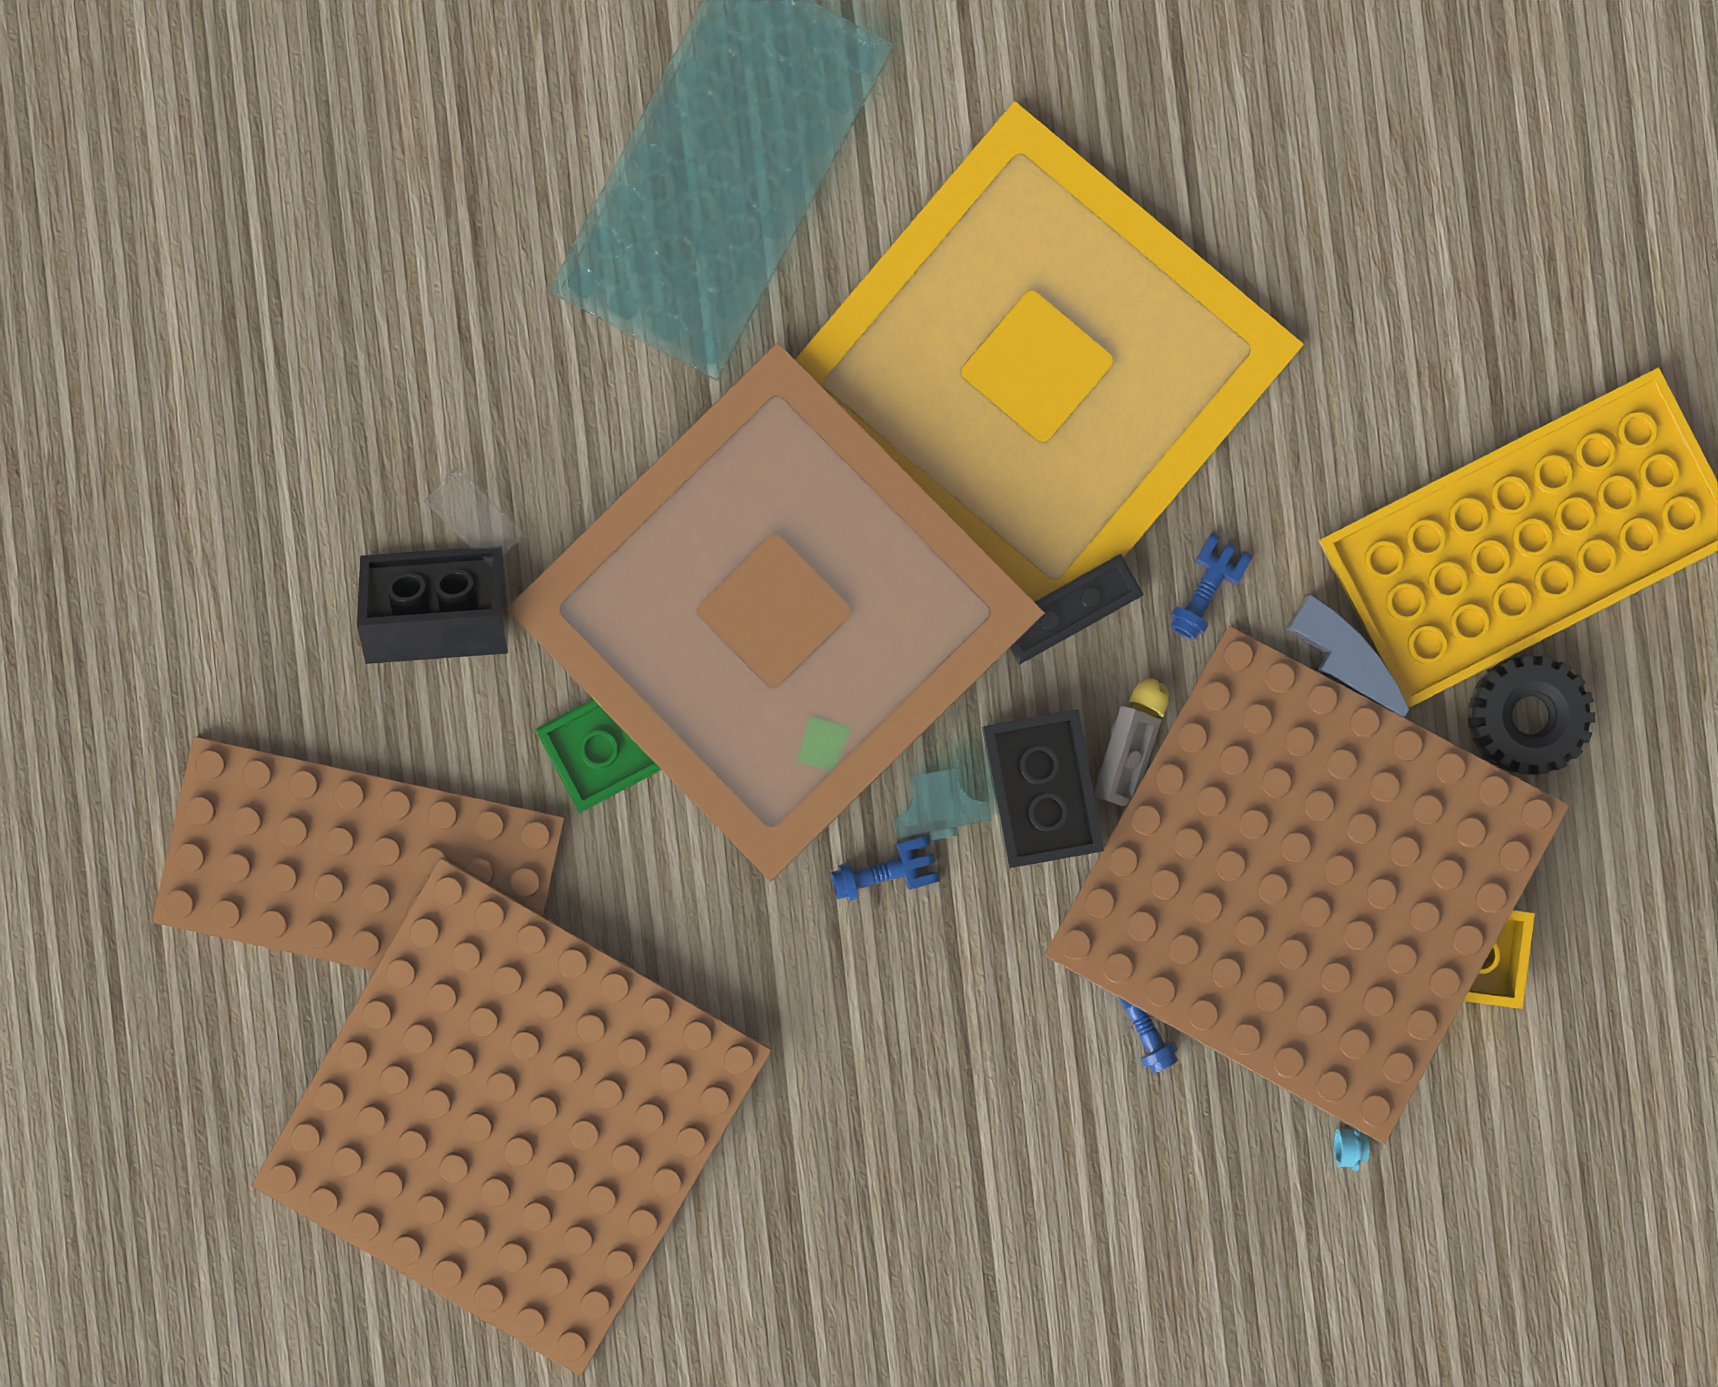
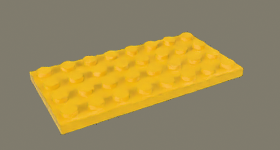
[1318,367,1718,708]

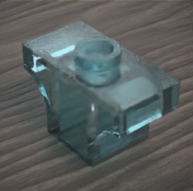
[893,768,991,841]

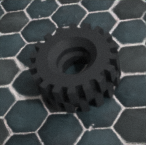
[1468,655,1596,775]

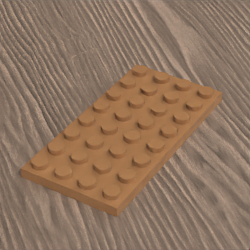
[152,737,566,971]

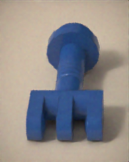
[1170,532,1253,640]
[830,835,941,902]
[1118,997,1178,1073]

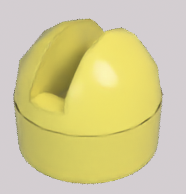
[1128,678,1170,718]

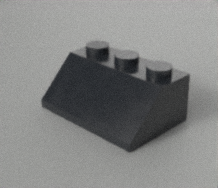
[357,545,509,664]

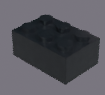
[982,709,1104,868]

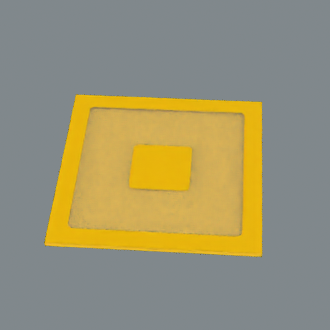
[795,101,1304,602]

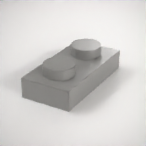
[1094,706,1162,808]

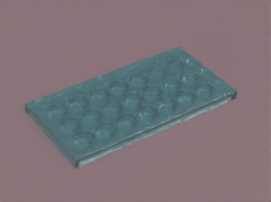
[549,0,894,381]

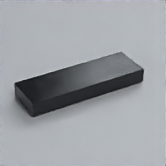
[1009,554,1144,665]

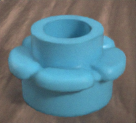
[1334,1126,1370,1171]

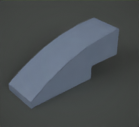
[1285,594,1409,718]

